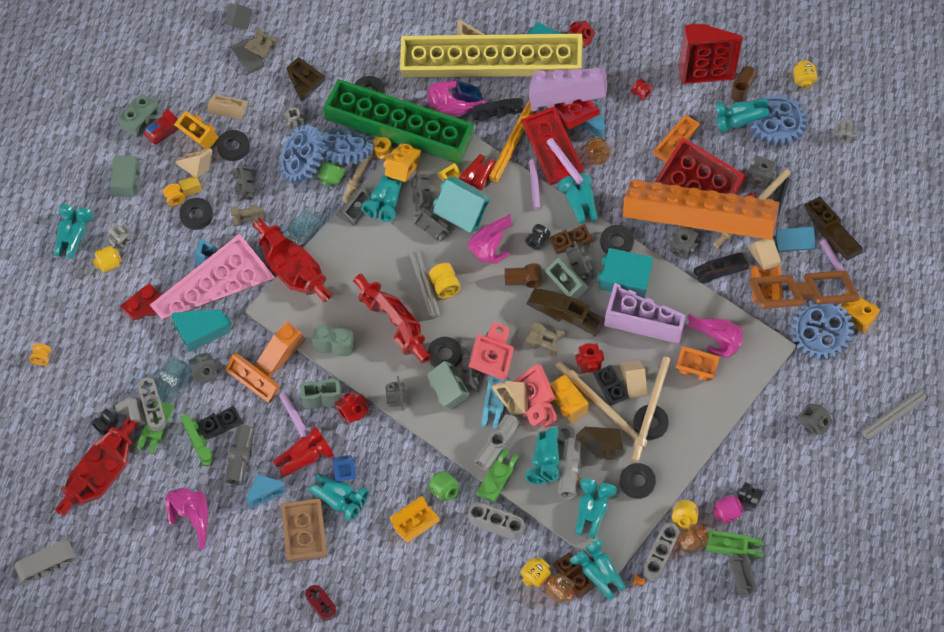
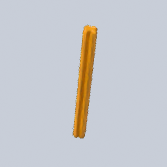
[489,99,534,183]

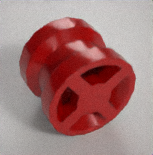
[631,78,653,101]

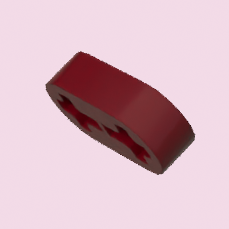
[305,585,336,621]

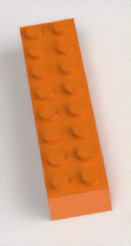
[622,179,779,240]

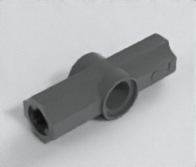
[225,425,254,486]

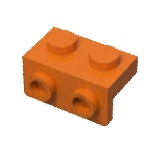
[751,266,783,303]
[675,346,720,382]

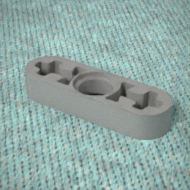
[138,378,166,432]

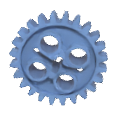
[747,93,807,147]
[279,124,325,184]
[321,127,373,165]
[791,300,854,361]

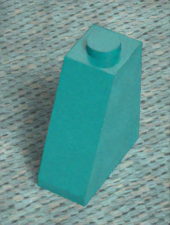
[170,309,232,352]

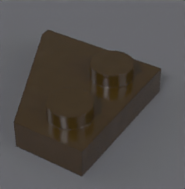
[286,57,325,102]

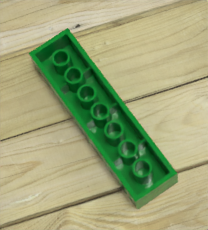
[323,79,474,165]

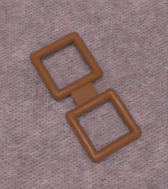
[749,270,860,309]

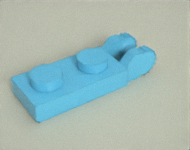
[481,375,510,428]

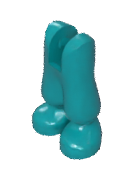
[716,98,769,134]
[361,172,402,222]
[558,174,598,224]
[54,204,94,259]
[525,427,559,485]
[308,473,369,522]
[575,478,617,539]
[569,537,626,600]

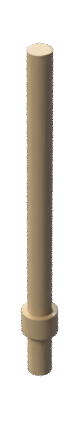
[342,136,379,202]
[713,169,791,248]
[631,357,671,462]
[556,361,639,441]

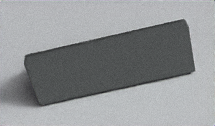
[336,186,371,225]

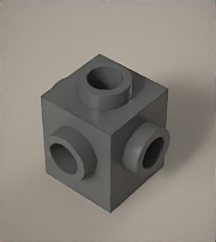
[747,156,775,189]
[669,226,699,260]
[188,353,220,383]
[797,403,833,436]

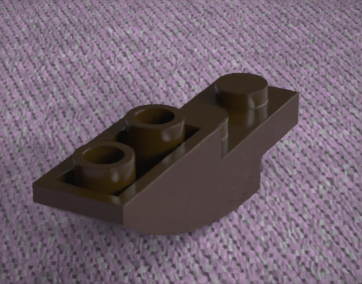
[804,196,863,261]
[526,288,605,337]

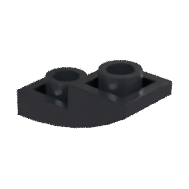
[593,365,630,406]
[197,405,244,440]

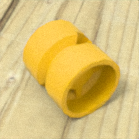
[429,263,461,299]

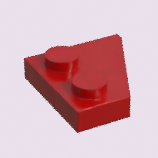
[120,283,161,321]

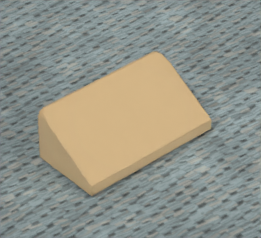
[207,94,248,120]

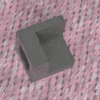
[225,3,253,30]

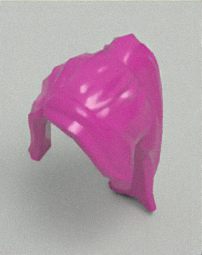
[427,81,486,118]
[468,214,513,264]
[686,313,744,357]
[165,488,208,549]

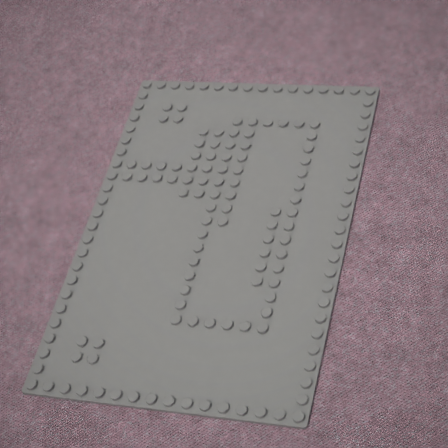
[246,135,796,574]

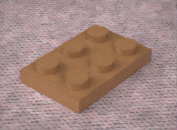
[281,498,328,563]

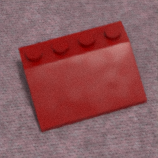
[678,23,743,84]
[655,137,748,195]

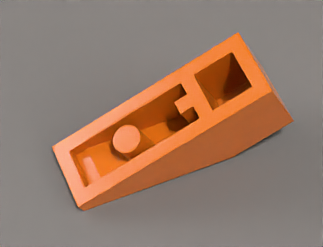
[254,321,306,378]

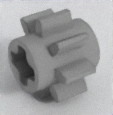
[282,107,305,129]
[834,119,858,142]
[108,224,132,247]

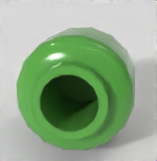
[318,160,345,187]
[429,471,459,501]

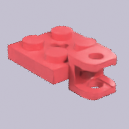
[468,322,514,381]
[513,364,556,428]

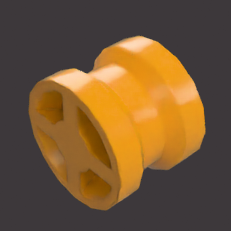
[373,137,393,160]
[163,183,185,207]
[29,343,52,366]

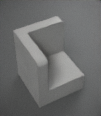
[115,398,146,430]

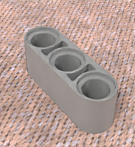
[468,502,524,540]
[643,523,679,581]
[14,540,77,585]

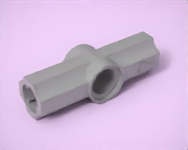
[474,414,521,471]
[558,438,583,499]

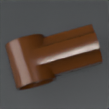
[731,66,757,102]
[504,263,543,288]

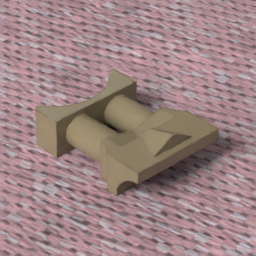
[244,28,278,58]
[231,204,266,226]
[525,321,565,356]

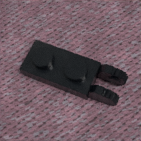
[472,98,524,121]
[693,252,749,284]

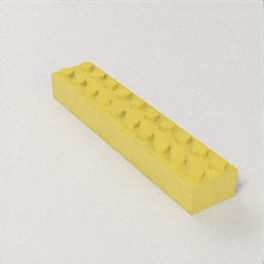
[400,34,583,77]

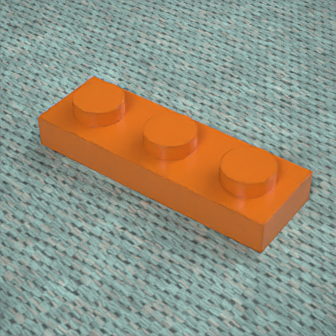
[653,114,700,163]
[225,353,280,403]

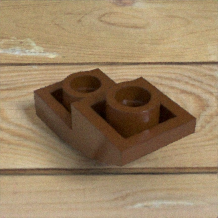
[549,224,593,254]
[553,553,595,599]

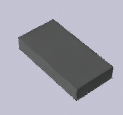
[231,39,264,74]

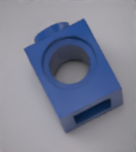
[331,455,356,482]

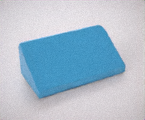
[775,227,815,252]

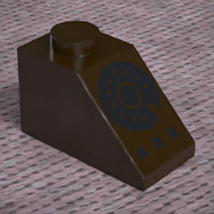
[576,426,624,460]

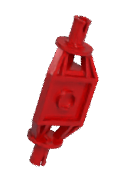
[252,218,333,303]
[353,273,431,364]
[54,417,138,517]

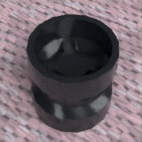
[525,224,551,250]
[91,408,119,436]
[738,482,764,509]

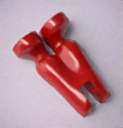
[459,154,496,191]
[273,426,334,478]

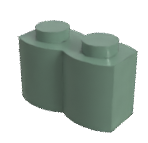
[312,325,354,356]
[300,379,341,409]

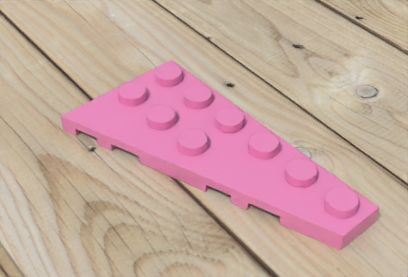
[150,233,275,320]

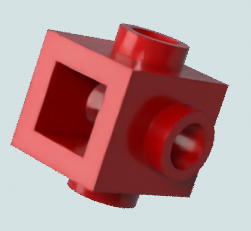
[566,20,596,48]
[575,343,604,374]
[334,391,369,424]

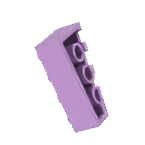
[529,68,608,111]
[604,283,686,344]

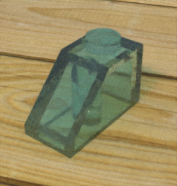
[283,209,320,245]
[156,355,190,404]

